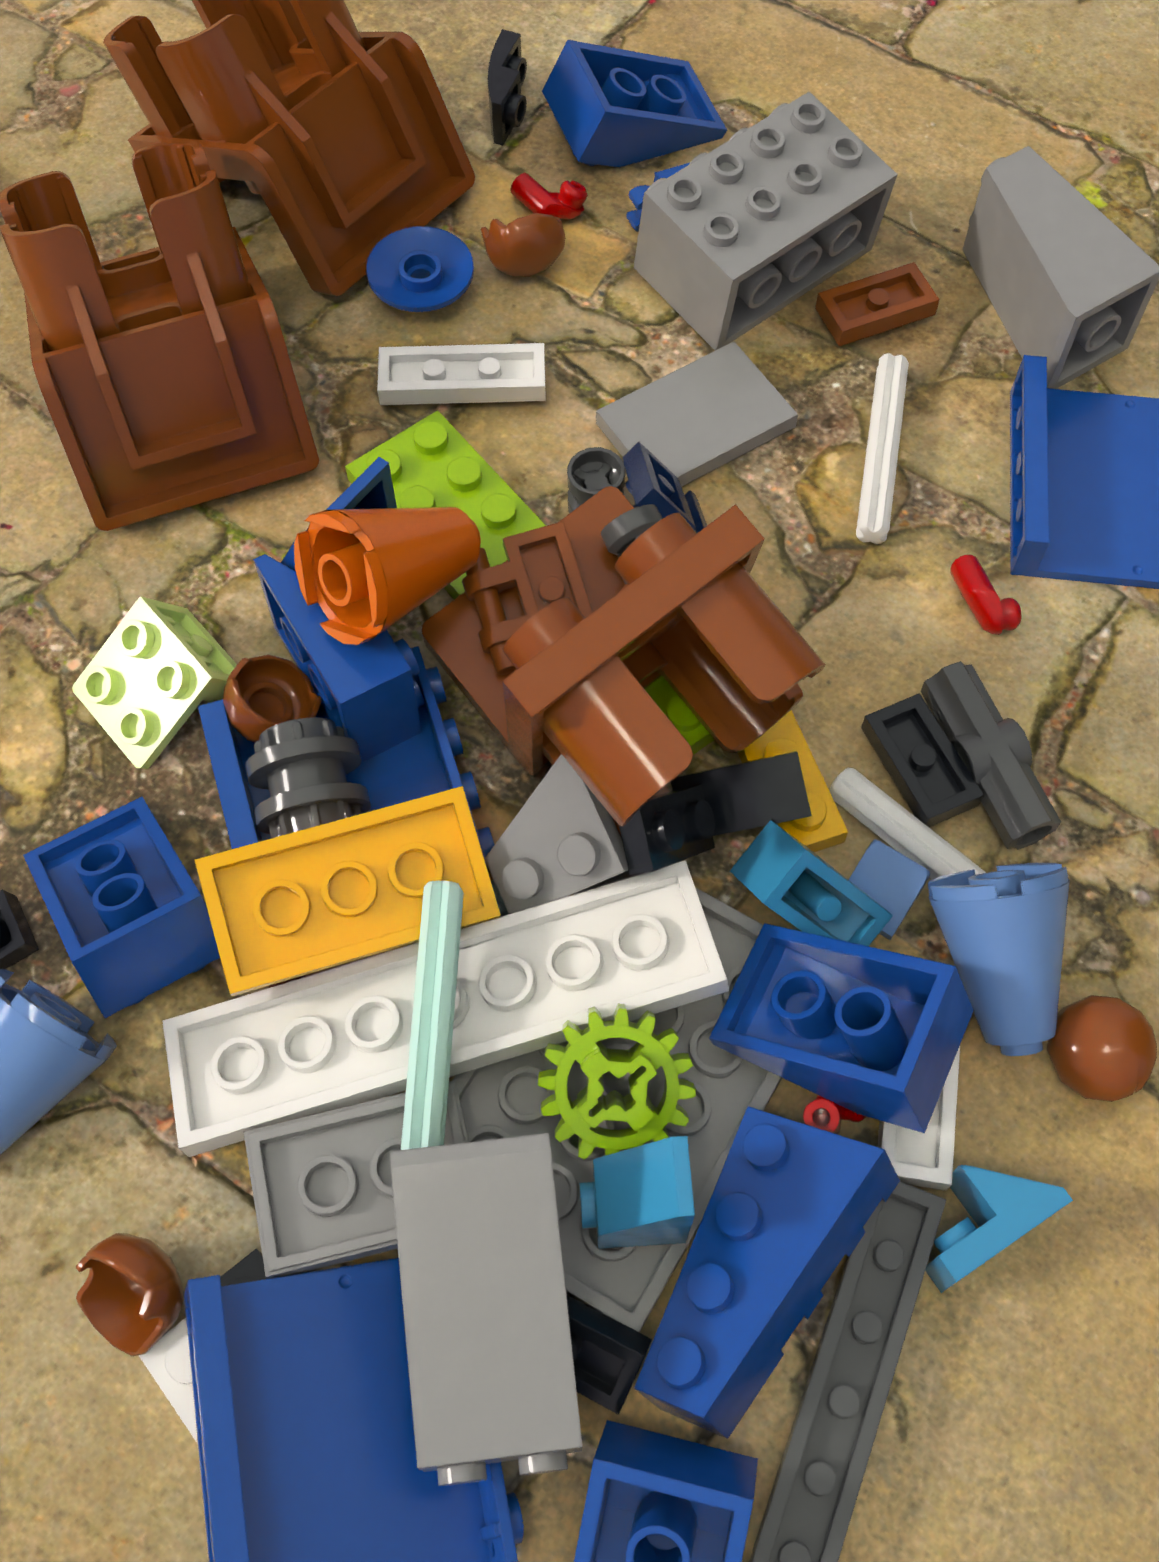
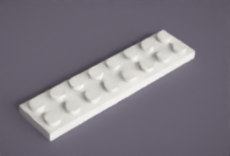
[163,860,729,1157]

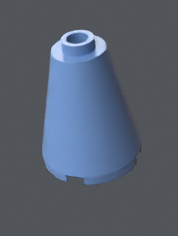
[928,863,1070,1056]
[0,969,117,1155]

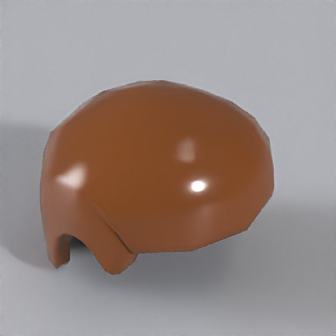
[481,213,565,277]
[223,654,322,743]
[1047,995,1157,1102]
[76,1233,184,1356]

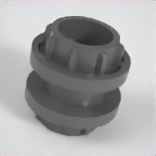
[245,717,371,838]

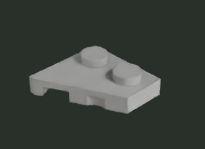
[485,754,629,914]

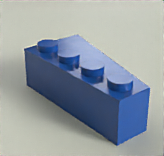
[634,1106,900,1439]

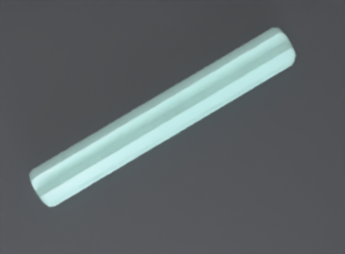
[401,880,464,1150]

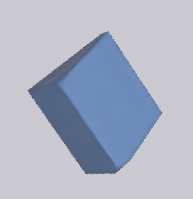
[849,839,930,940]

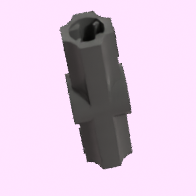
[921,662,1061,850]

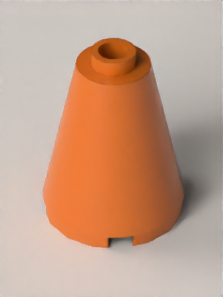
[294,507,481,645]

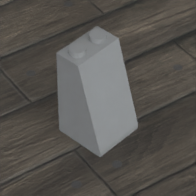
[962,146,1159,389]
[389,1133,583,1486]

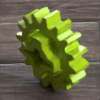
[538,1003,696,1160]

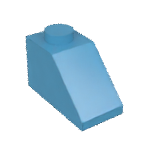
[730,820,893,946]
[579,1136,695,1249]

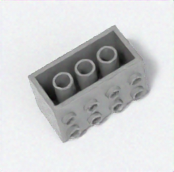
[634,92,898,351]

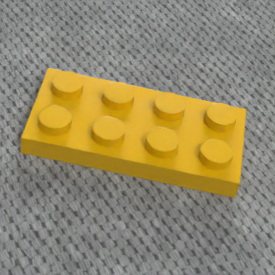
[195,786,501,996]

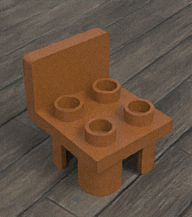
[103,0,475,296]
[0,140,319,531]
[422,486,826,838]

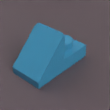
[925,1165,1073,1293]

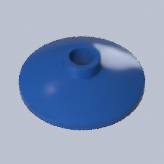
[366,226,474,312]

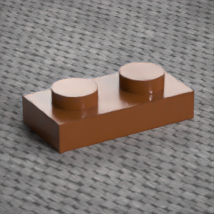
[815,262,940,347]

